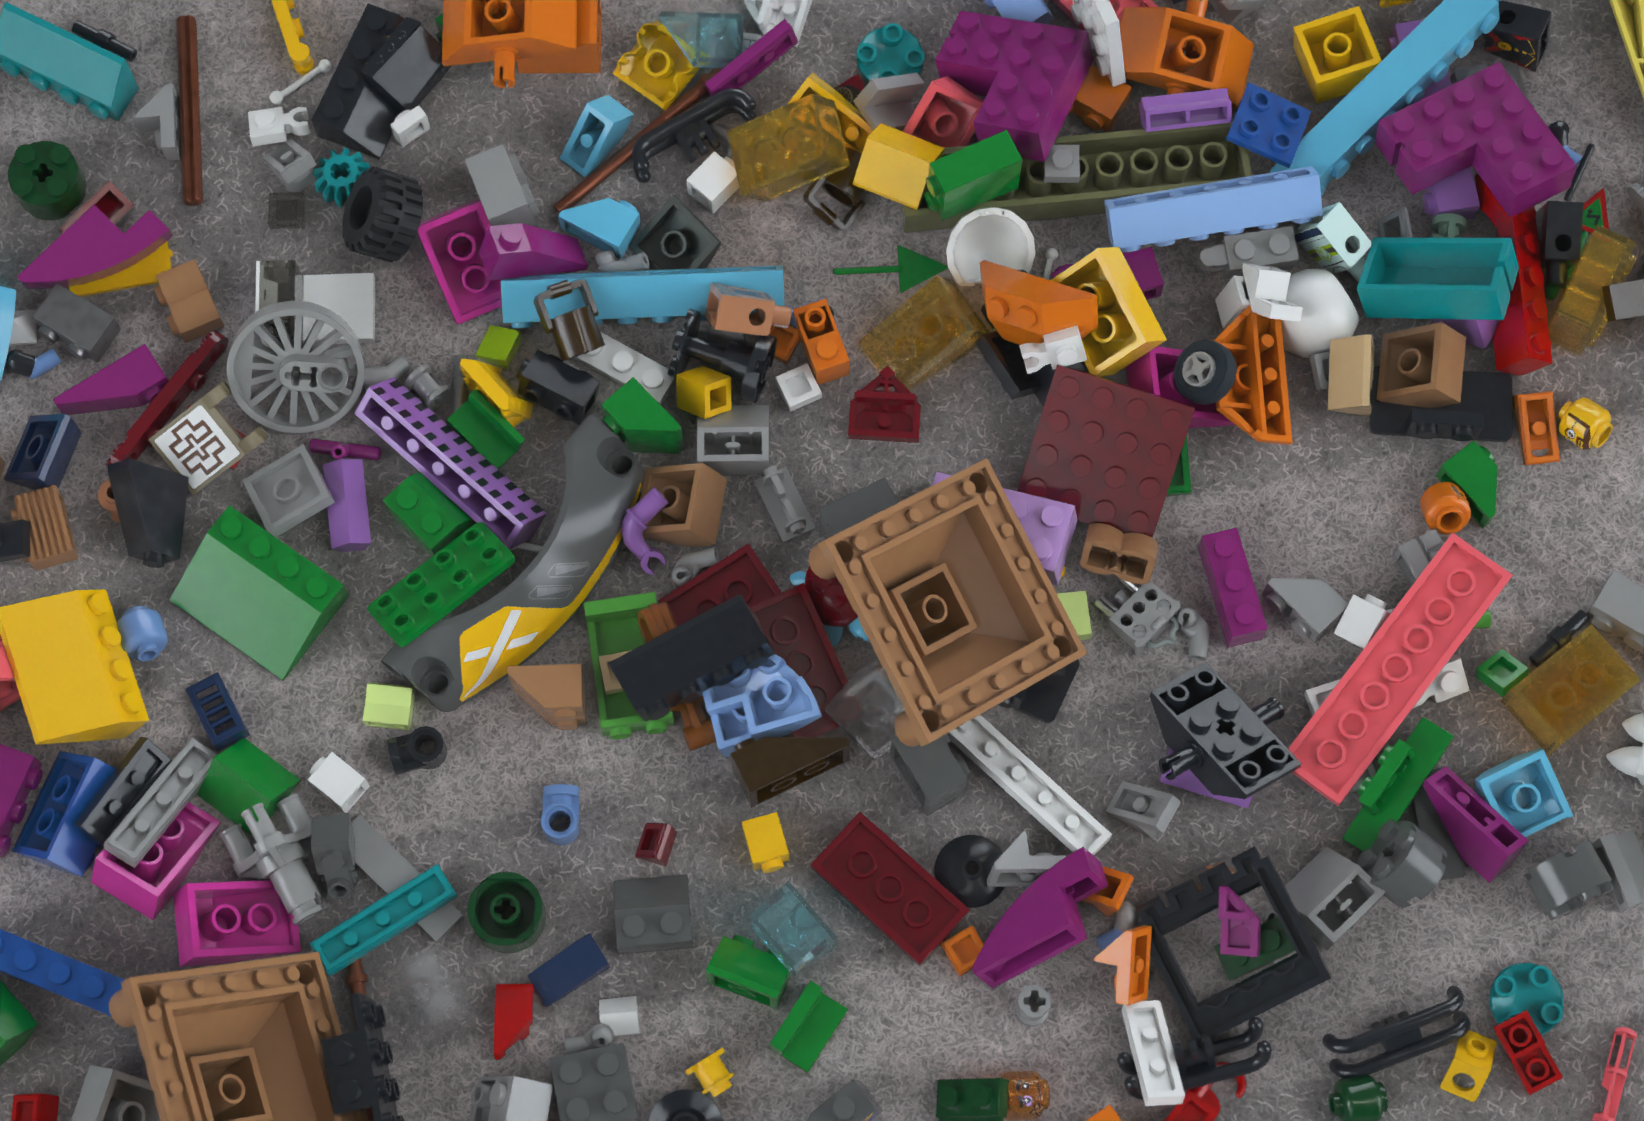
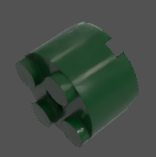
[8,141,86,221]
[467,872,546,953]

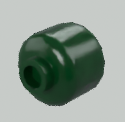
[1328,1075,1388,1121]

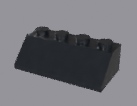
[312,3,404,159]
[609,594,775,722]

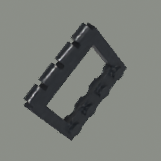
[1135,846,1333,1046]

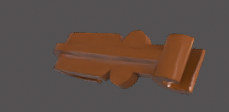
[637,601,716,751]

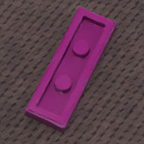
[705,19,798,96]

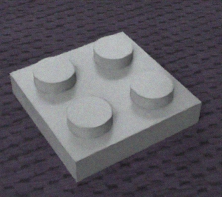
[242,444,335,537]

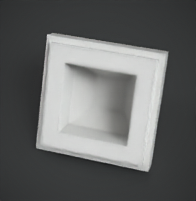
[9,310,37,346]

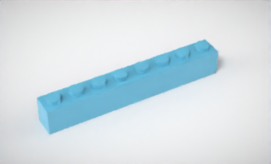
[1270,0,1499,196]
[500,265,785,328]

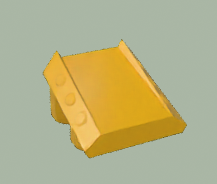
[612,20,709,110]
[459,358,534,428]

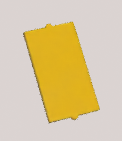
[69,241,173,297]

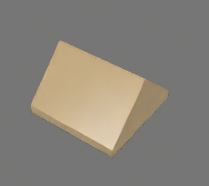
[1327,335,1375,415]

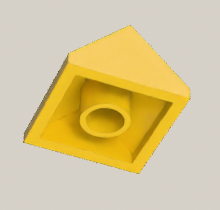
[853,123,945,210]

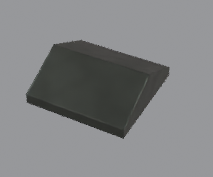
[628,195,722,270]

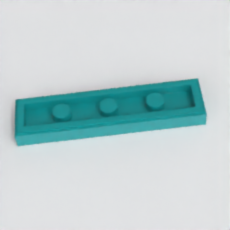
[309,864,458,977]

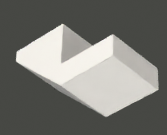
[1242,263,1303,321]

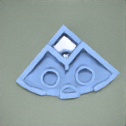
[703,654,822,757]

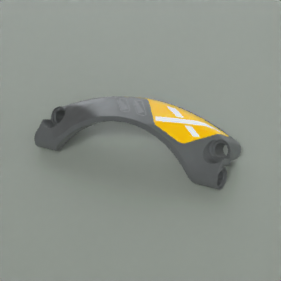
[381,414,645,712]

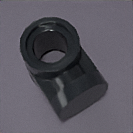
[387,726,447,775]

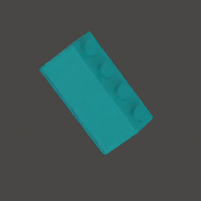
[0,2,139,121]

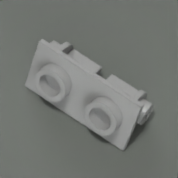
[754,465,816,543]

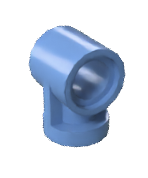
[541,784,580,846]

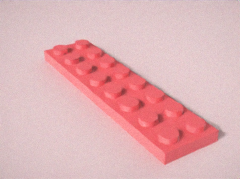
[1288,533,1513,807]

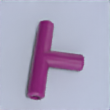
[309,439,381,461]

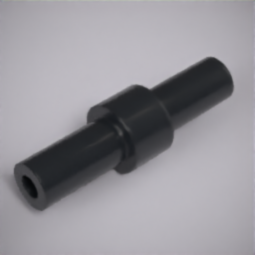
[72,20,137,62]
[1529,610,1590,668]

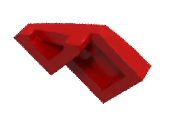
[494,984,534,1060]

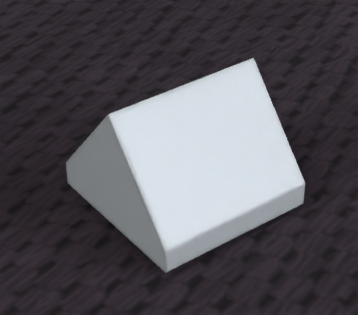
[599,996,640,1036]

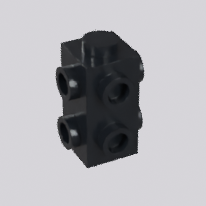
[516,350,600,425]

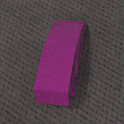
[17,204,173,289]
[972,846,1108,989]

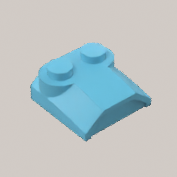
[1474,748,1573,837]

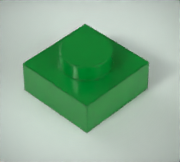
[1476,649,1529,697]

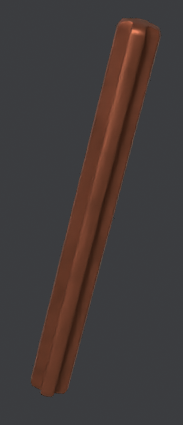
[176,15,203,206]

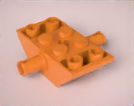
[442,0,577,88]
[1120,0,1254,110]

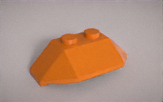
[980,260,1098,345]
[1213,306,1293,445]

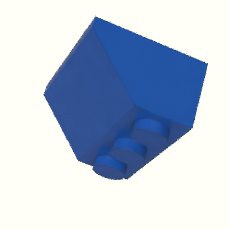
[12,751,116,877]

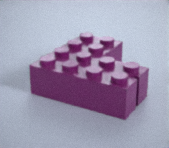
[935,10,1094,162]
[1375,62,1577,218]

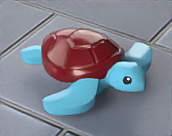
[790,566,870,647]

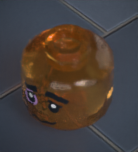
[1000,1070,1050,1121]

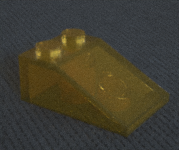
[859,275,990,391]

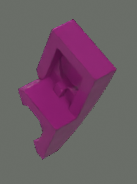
[1218,885,1261,957]

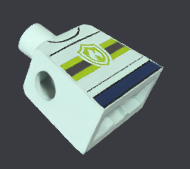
[1294,202,1372,282]

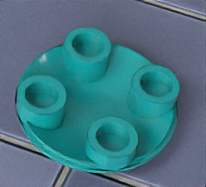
[856,23,925,83]
[1489,963,1564,1035]

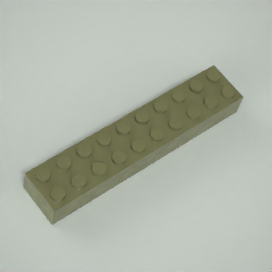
[901,120,1252,233]

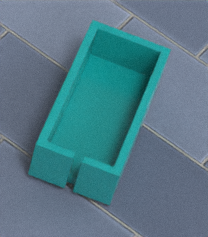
[1357,237,1519,320]

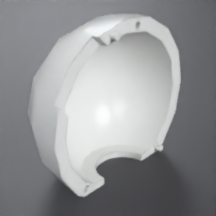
[946,207,1036,286]
[1281,269,1359,358]

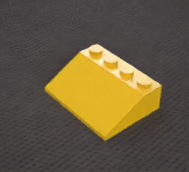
[0,589,150,745]

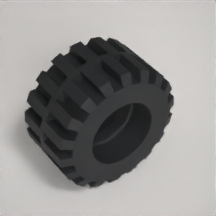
[342,166,423,263]

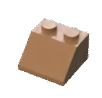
[1377,322,1466,408]
[640,463,727,547]
[507,664,587,730]

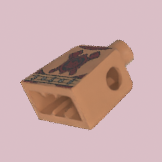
[704,282,791,336]

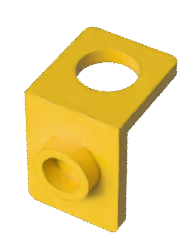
[1440,1030,1497,1102]

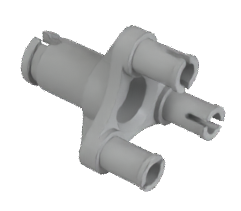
[219,793,327,926]

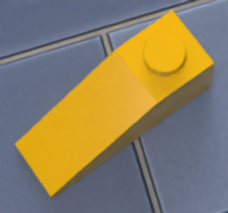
[787,72,873,154]

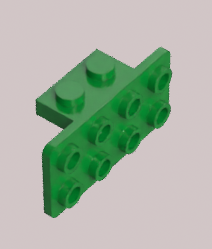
[367,522,515,647]

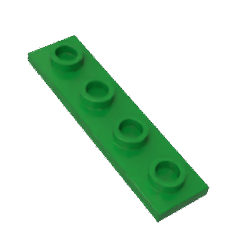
[1342,717,1455,852]

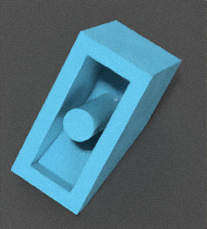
[559,95,634,178]
[558,198,641,259]

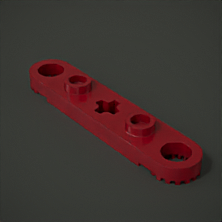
[106,330,228,468]

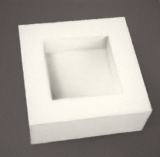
[390,105,430,148]
[775,363,822,412]

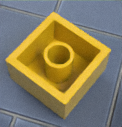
[1293,6,1382,104]

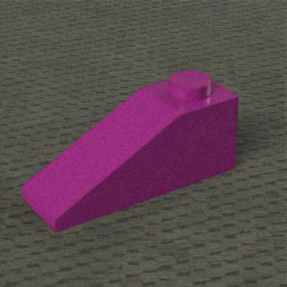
[479,223,588,280]
[53,344,169,415]
[1423,766,1529,883]

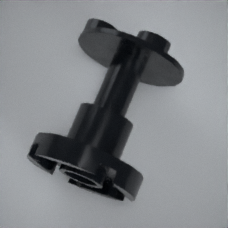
[668,308,778,403]

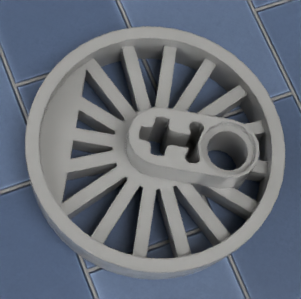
[227,301,364,433]

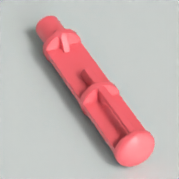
[1592,1027,1637,1121]

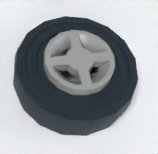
[1174,340,1237,405]

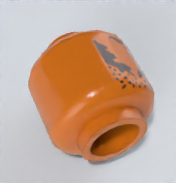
[1420,482,1471,535]

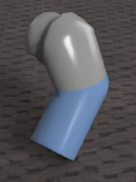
[1096,901,1139,951]

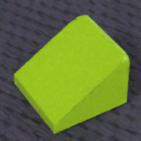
[475,325,522,370]

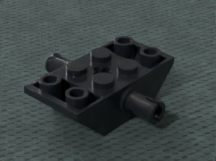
[1150,662,1301,799]

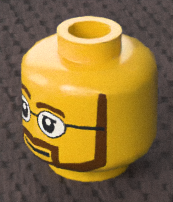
[1558,397,1613,450]

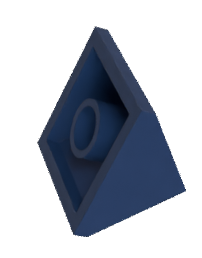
[4,414,82,490]

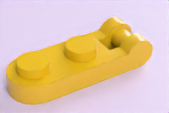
[271,0,315,75]

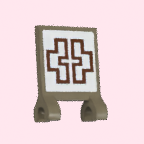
[148,380,269,496]

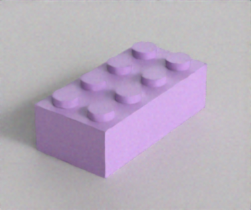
[932,472,1078,586]

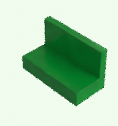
[445,389,525,470]
[769,980,848,1073]

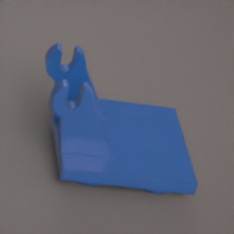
[1226,83,1311,168]

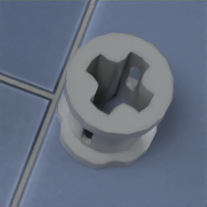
[405,364,451,411]
[1015,985,1052,1027]

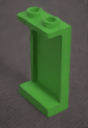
[583,592,675,740]

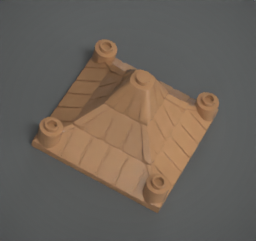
[809,458,1087,747]
[109,952,368,1121]

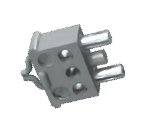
[1095,578,1181,656]

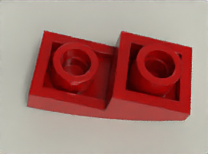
[1493,1010,1563,1095]

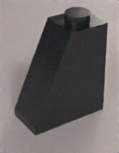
[108,458,189,568]

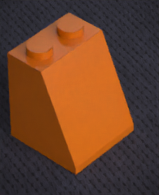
[515,0,602,73]

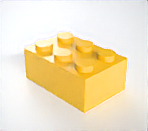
[1051,247,1167,376]

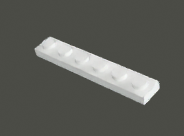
[947,715,1112,856]

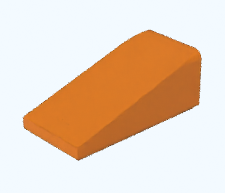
[1512,391,1560,465]

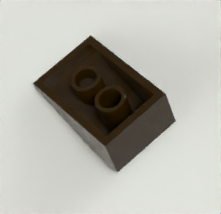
[730,737,850,808]

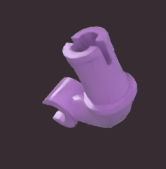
[621,487,669,575]

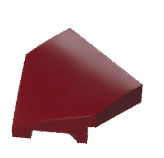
[848,366,921,443]

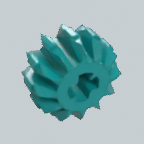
[313,147,370,208]

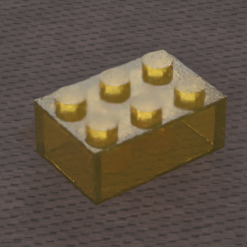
[727,93,850,202]
[1548,225,1637,355]
[1501,624,1641,756]

